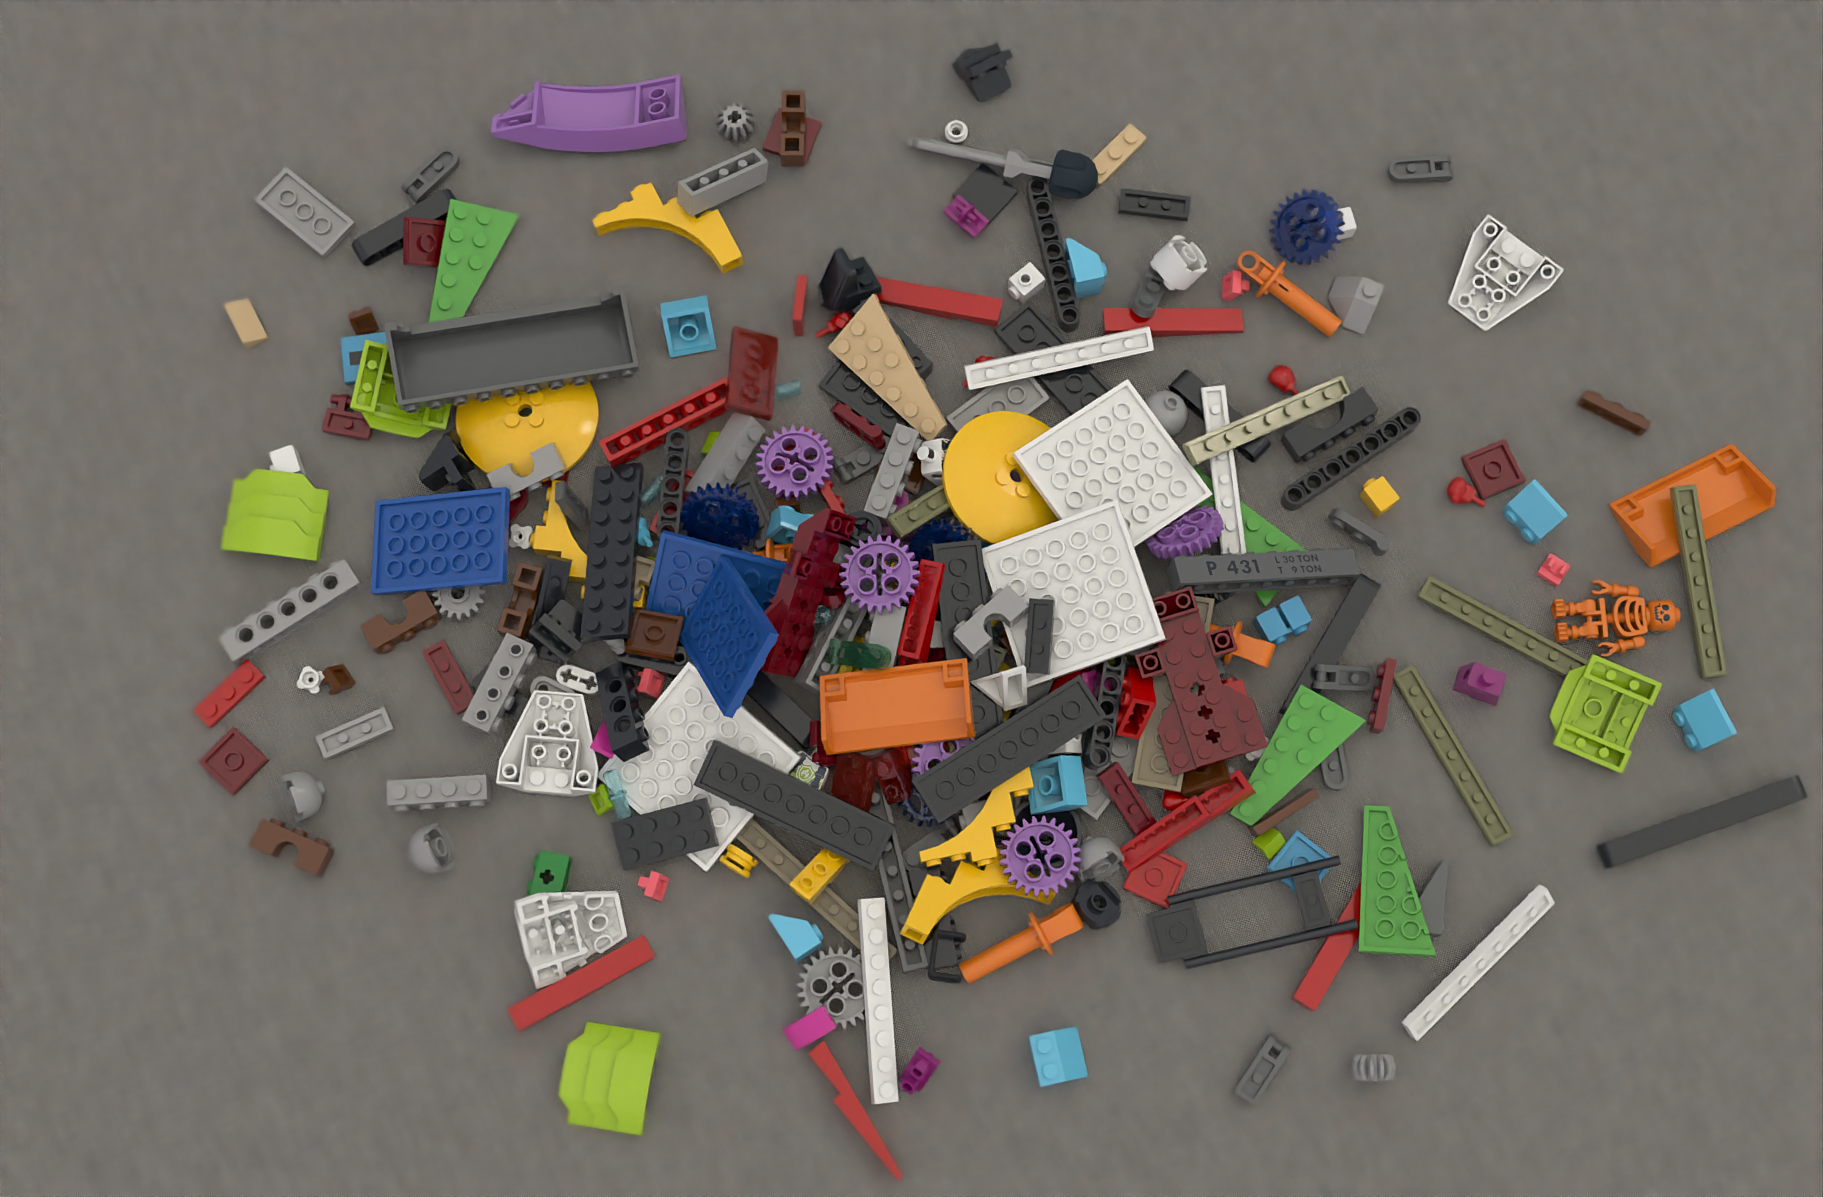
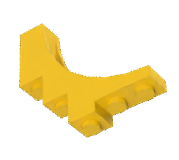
[592,182,744,274]
[530,480,648,612]
[918,767,1034,867]
[900,848,1059,945]

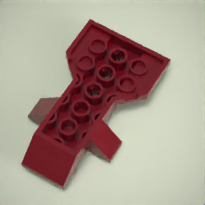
[760,508,856,678]
[1135,586,1268,777]

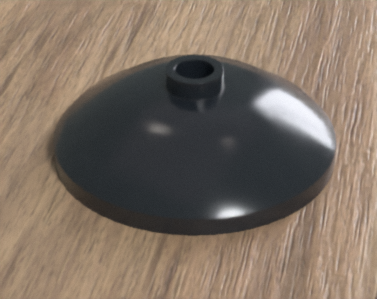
[1008,799,1082,870]

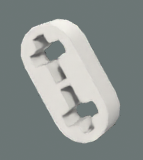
[556,665,599,696]

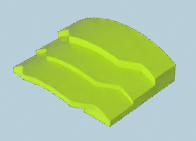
[350,339,451,439]
[221,469,330,562]
[1549,654,1663,774]
[558,1022,662,1136]

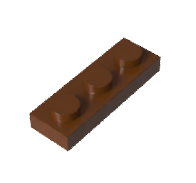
[1576,390,1651,437]

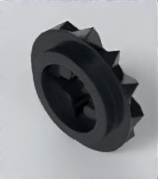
[849,511,882,546]

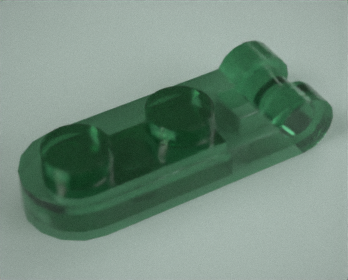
[826,639,892,670]

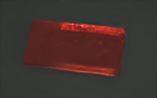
[725,326,778,421]

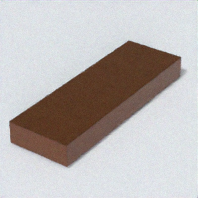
[1248,788,1319,836]

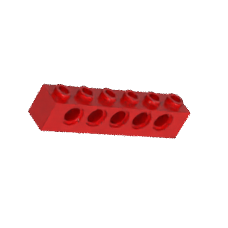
[598,376,739,467]

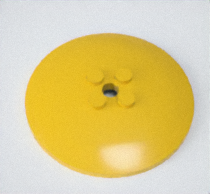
[456,381,599,482]
[942,411,1059,545]

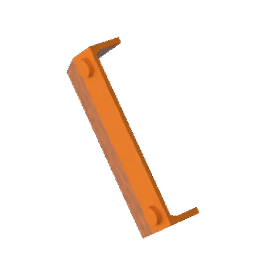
[1609,443,1776,568]
[819,658,975,755]

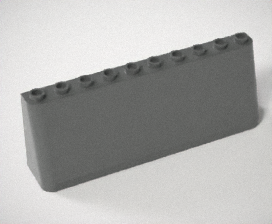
[384,285,639,413]

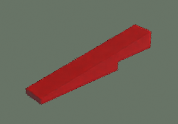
[865,277,1003,327]
[1102,308,1244,337]
[897,559,945,666]
[1119,769,1256,873]
[1290,880,1362,1012]
[507,935,656,1032]
[808,1040,903,1180]

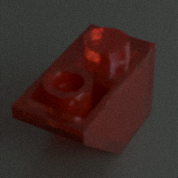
[869,746,912,805]

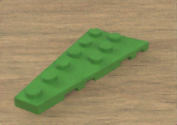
[428,199,520,323]
[1193,466,1307,609]
[1229,685,1366,826]
[1359,805,1436,957]

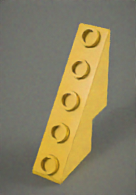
[789,848,850,905]

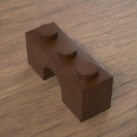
[780,90,806,167]
[497,562,544,641]
[359,591,442,655]
[249,818,335,878]

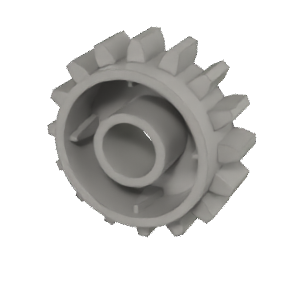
[432,586,487,622]

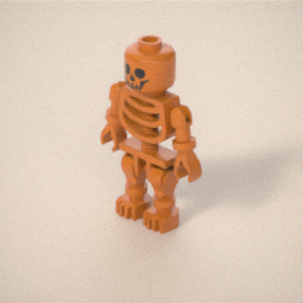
[1551,580,1680,658]

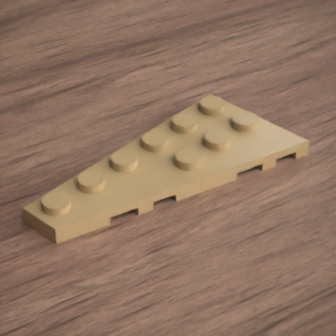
[828,294,947,441]

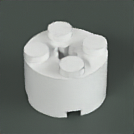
[1150,235,1207,290]

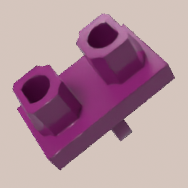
[943,194,990,239]
[899,1047,941,1094]

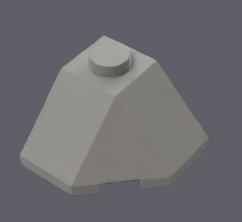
[1327,277,1384,336]

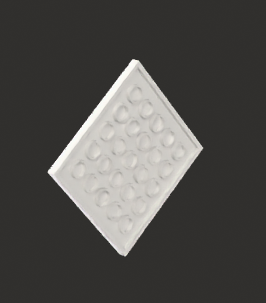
[1012,379,1212,548]
[982,500,1166,689]
[598,662,802,872]

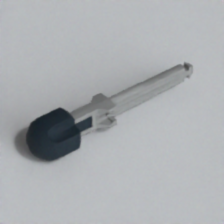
[906,136,1098,199]

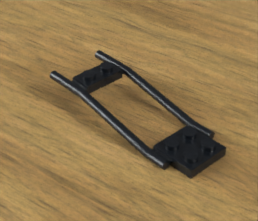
[1146,855,1358,970]

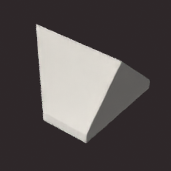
[970,665,1028,711]

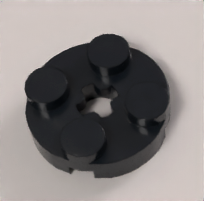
[1071,879,1122,930]

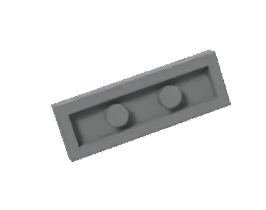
[316,707,395,760]

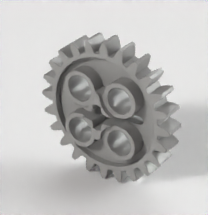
[796,947,865,1030]

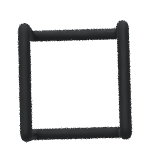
[928,930,966,984]

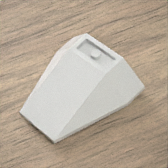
[1448,214,1564,332]
[496,690,599,797]

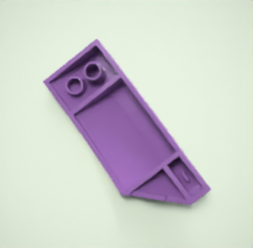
[491,74,687,152]

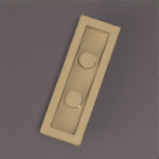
[1092,123,1147,188]

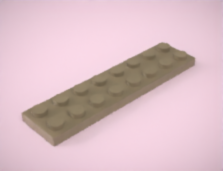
[1131,591,1215,793]

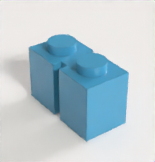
[1252,595,1312,646]

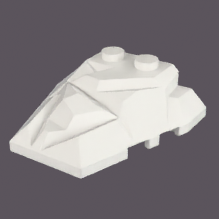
[514,891,627,989]

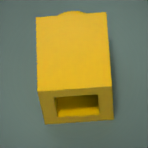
[1359,476,1400,518]

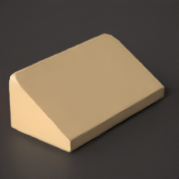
[224,298,269,349]

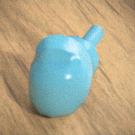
[638,517,653,547]

